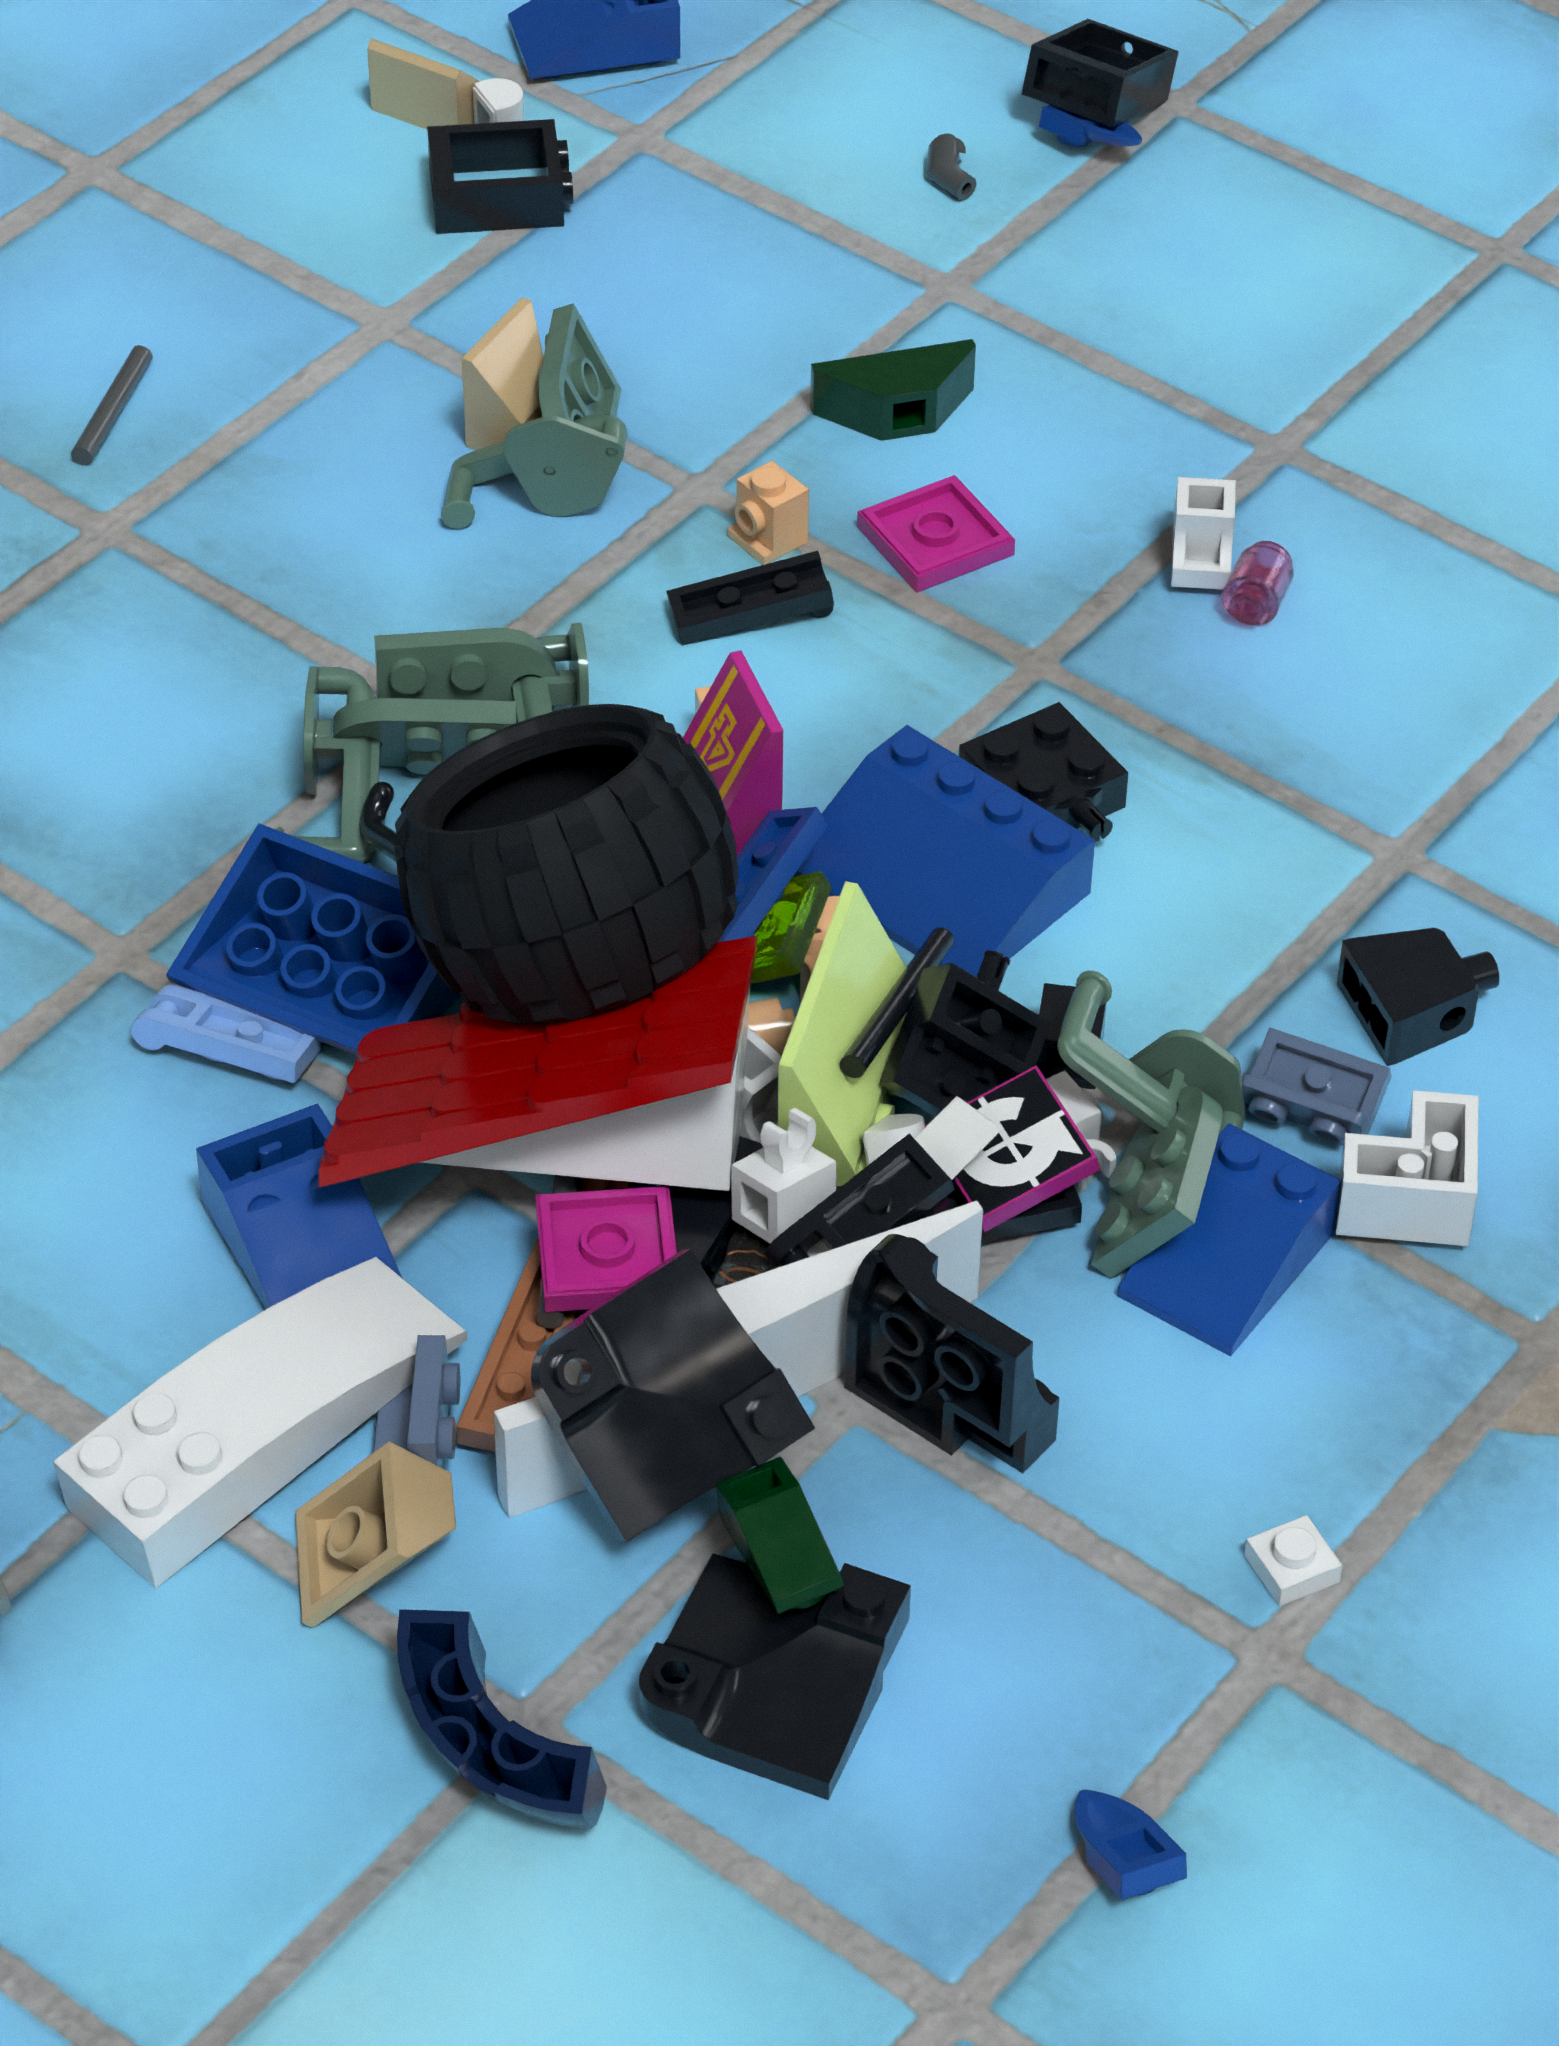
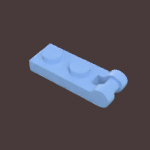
[131,985,321,1084]

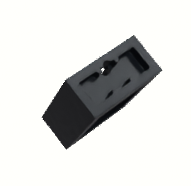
[1021,19,1179,128]
[427,119,573,234]

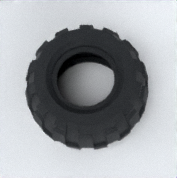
[395,704,739,1024]

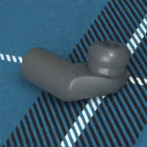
[926,133,976,201]

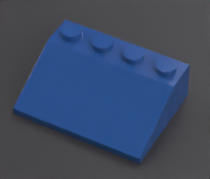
[793,725,1095,977]
[166,823,460,1056]

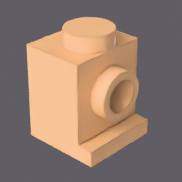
[727,460,809,565]

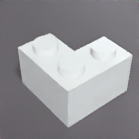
[1336,1090,1479,1246]

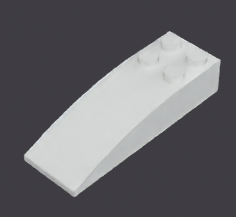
[53,1257,467,1589]

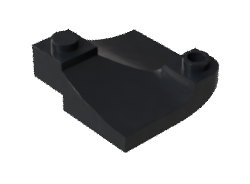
[844,1234,1060,1474]
[531,1249,815,1542]
[639,1553,911,1800]

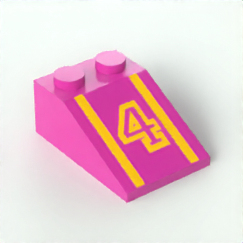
[683,650,784,856]

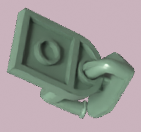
[441,303,627,529]
[374,623,589,723]
[275,666,517,863]
[1057,970,1246,1279]

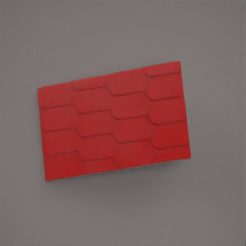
[319,936,757,1191]

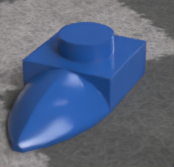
[1039,105,1142,147]
[1074,1789,1187,1900]

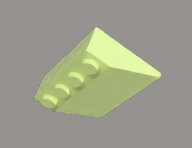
[778,881,907,1186]

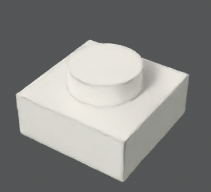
[1244,1515,1343,1607]

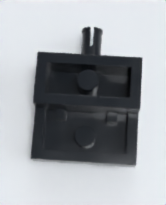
[959,702,1128,841]
[879,950,1051,1117]

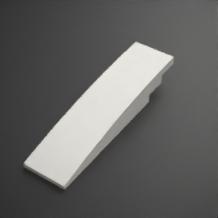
[494,1200,983,1518]

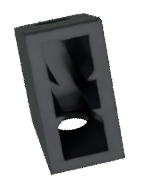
[1337,928,1500,1066]

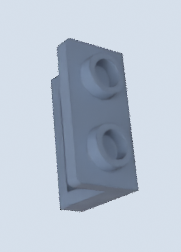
[1242,1027,1392,1145]
[374,1335,461,1468]

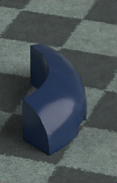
[397,1609,607,1828]

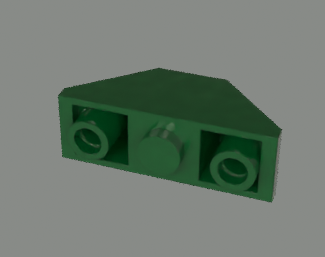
[810,339,976,441]
[716,1456,844,1614]

